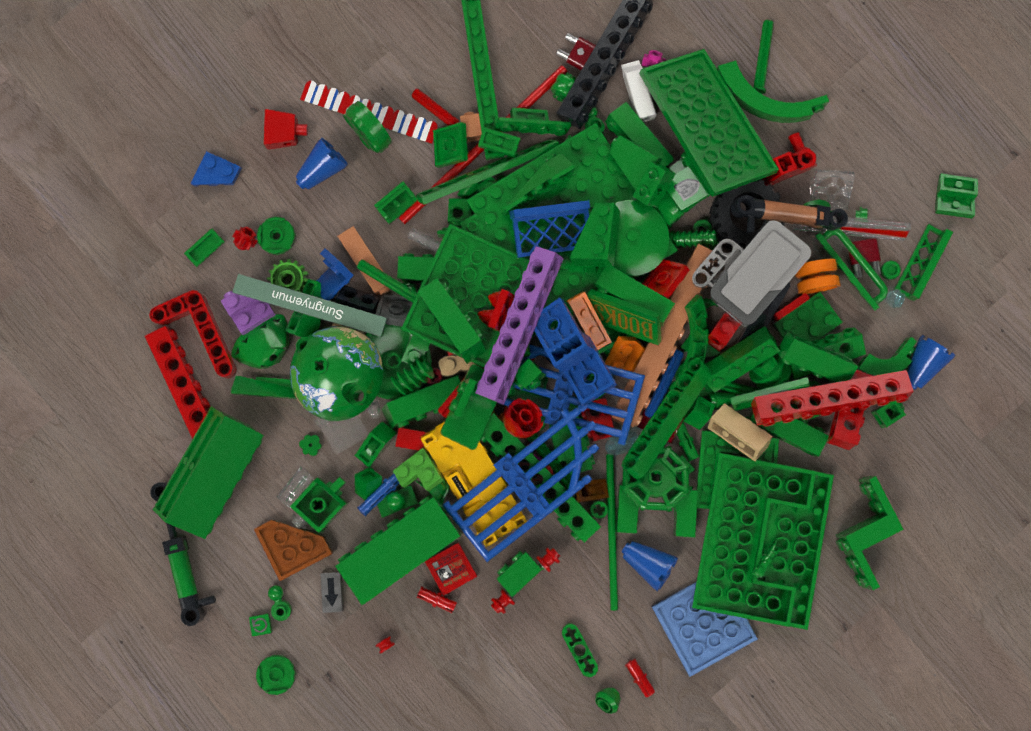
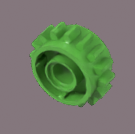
[267,259,309,293]

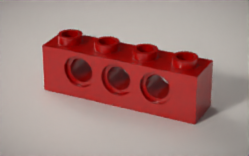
[827,370,872,450]

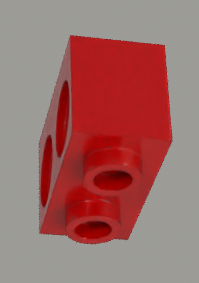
[581,398,614,442]

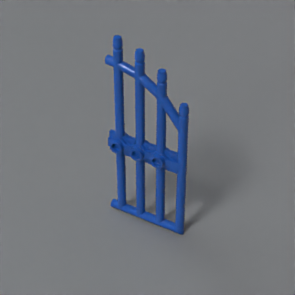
[497,345,645,446]
[442,404,599,562]

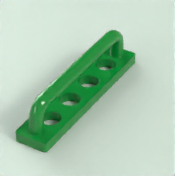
[814,229,888,311]

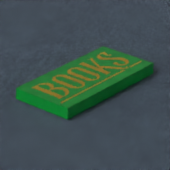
[588,289,662,345]

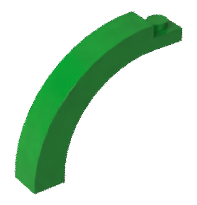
[717,61,829,123]

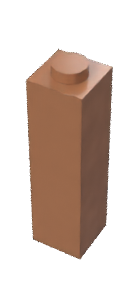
[337,226,391,296]

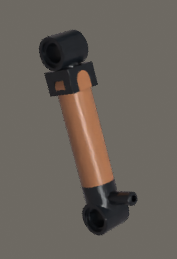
[731,195,848,234]

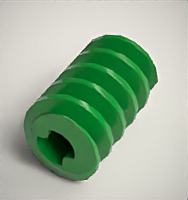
[390,356,434,395]

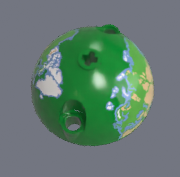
[290,326,383,421]

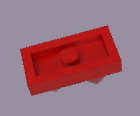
[478,289,515,332]

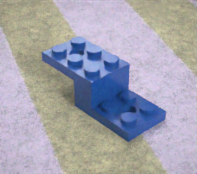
[534,298,617,406]

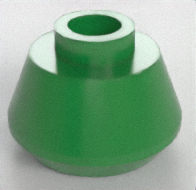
[595,687,621,714]

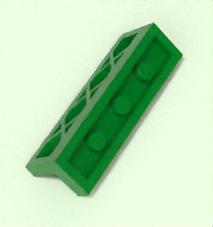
[893,224,953,301]

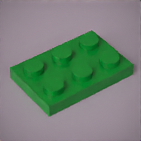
[773,292,843,341]

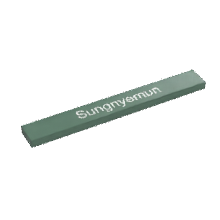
[233,274,387,337]

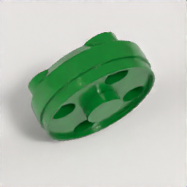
[343,101,392,153]

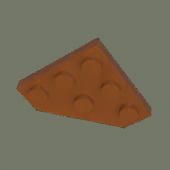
[254,520,333,581]

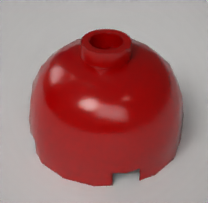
[503,398,543,438]

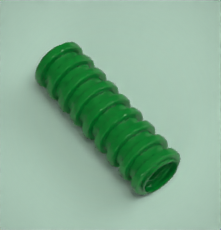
[669,230,718,248]

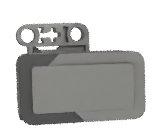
[692,220,811,328]

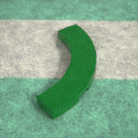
[669,294,709,389]

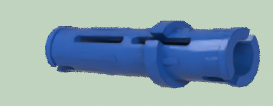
[357,473,399,517]

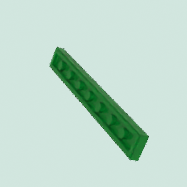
[416,139,559,205]

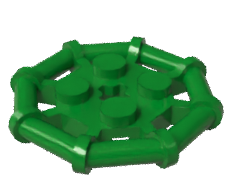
[621,445,691,512]

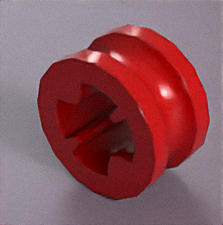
[375,636,395,654]

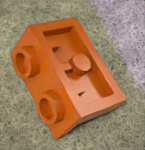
[605,336,646,379]

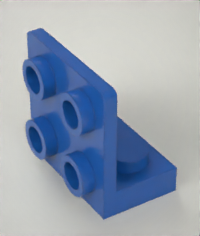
[317,248,354,301]

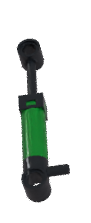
[150,482,216,626]

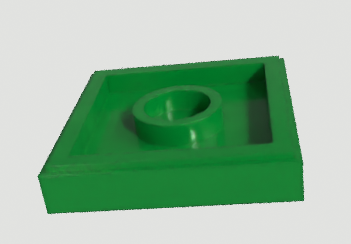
[433,122,468,168]

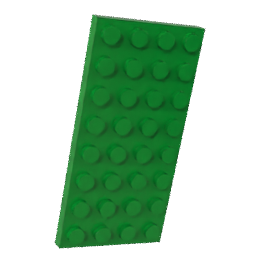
[639,49,779,197]

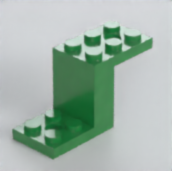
[836,476,904,590]

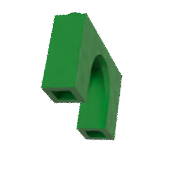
[616,482,698,538]

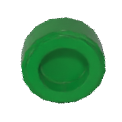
[880,261,901,280]

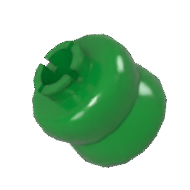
[551,73,576,102]

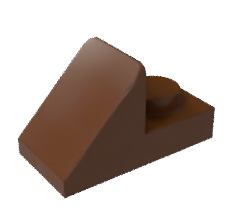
[576,479,609,503]

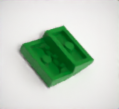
[935,173,978,219]

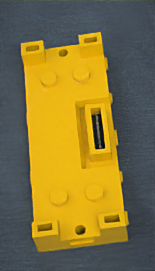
[420,422,527,548]

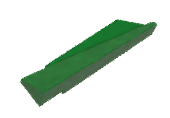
[231,376,297,399]

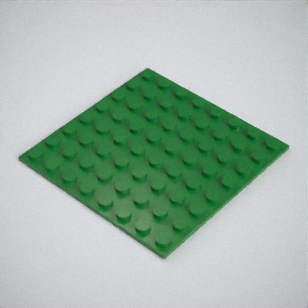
[466,123,678,329]

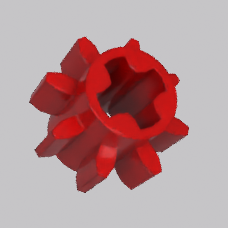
[232,227,257,250]

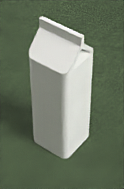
[621,60,656,122]

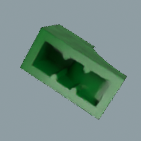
[354,421,397,468]

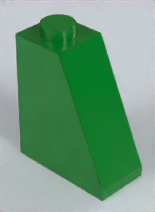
[610,135,662,190]

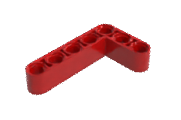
[149,290,237,379]

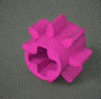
[641,50,666,68]

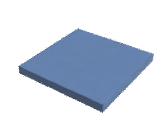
[651,582,758,677]

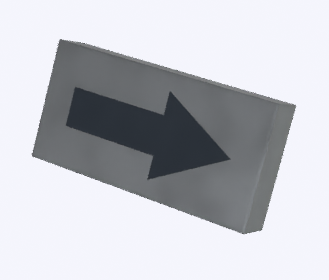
[321,572,343,613]

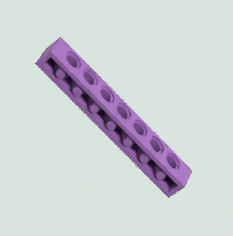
[476,246,564,405]

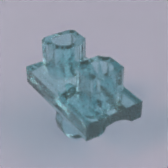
[605,433,638,456]

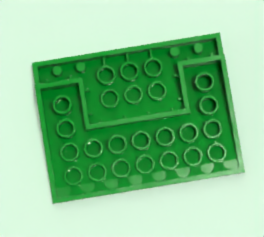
[692,453,834,630]

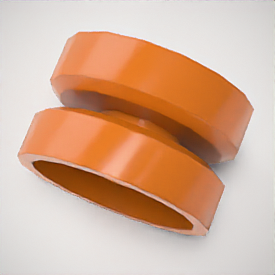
[795,259,841,294]

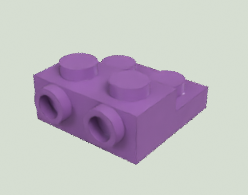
[221,291,276,335]

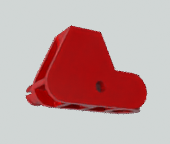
[762,132,817,186]

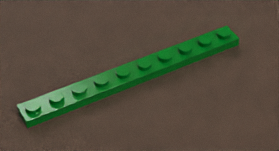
[461,0,505,160]

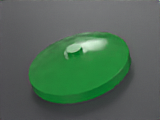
[614,200,669,277]
[365,324,431,400]

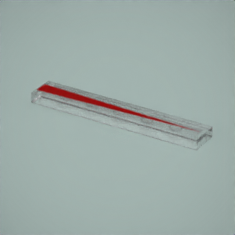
[793,216,911,241]

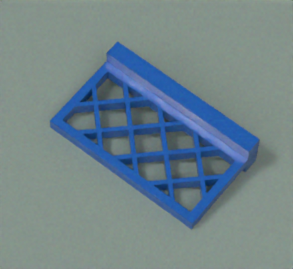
[509,200,590,258]

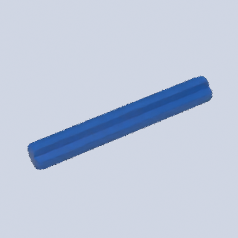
[645,350,683,418]

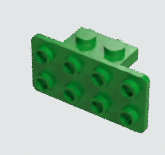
[440,364,497,450]

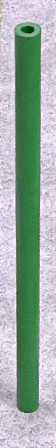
[606,454,618,611]

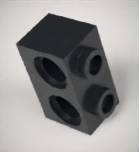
[335,285,380,314]

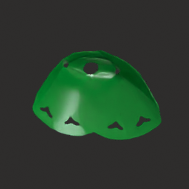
[231,314,290,369]

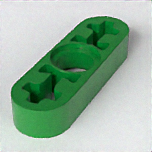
[562,623,598,677]

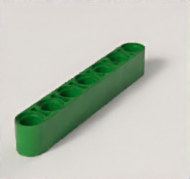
[622,358,712,479]

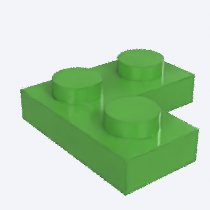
[393,448,444,491]

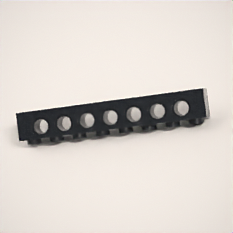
[557,0,653,129]

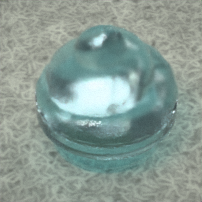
[885,289,905,308]

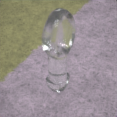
[367,396,382,419]

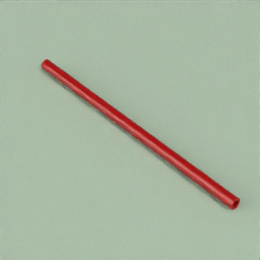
[399,65,568,225]

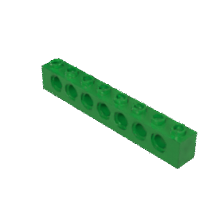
[481,413,601,543]

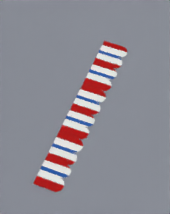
[300,81,438,144]

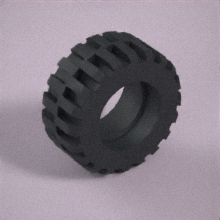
[709,179,784,250]

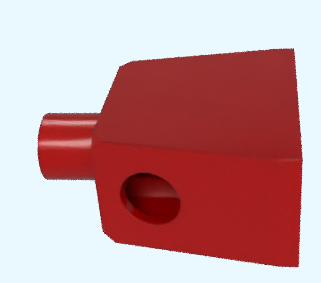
[264,109,308,150]
[708,312,741,351]

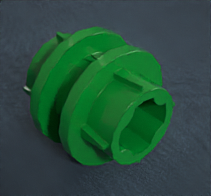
[749,354,792,390]

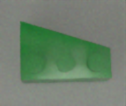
[570,203,621,267]

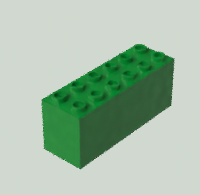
[153,406,264,539]
[335,496,462,605]

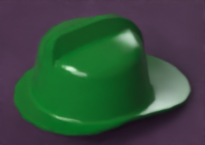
[415,477,449,513]

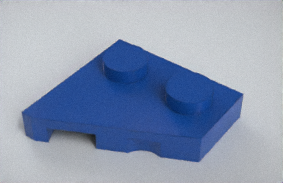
[191,151,242,187]

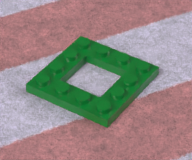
[696,431,779,516]

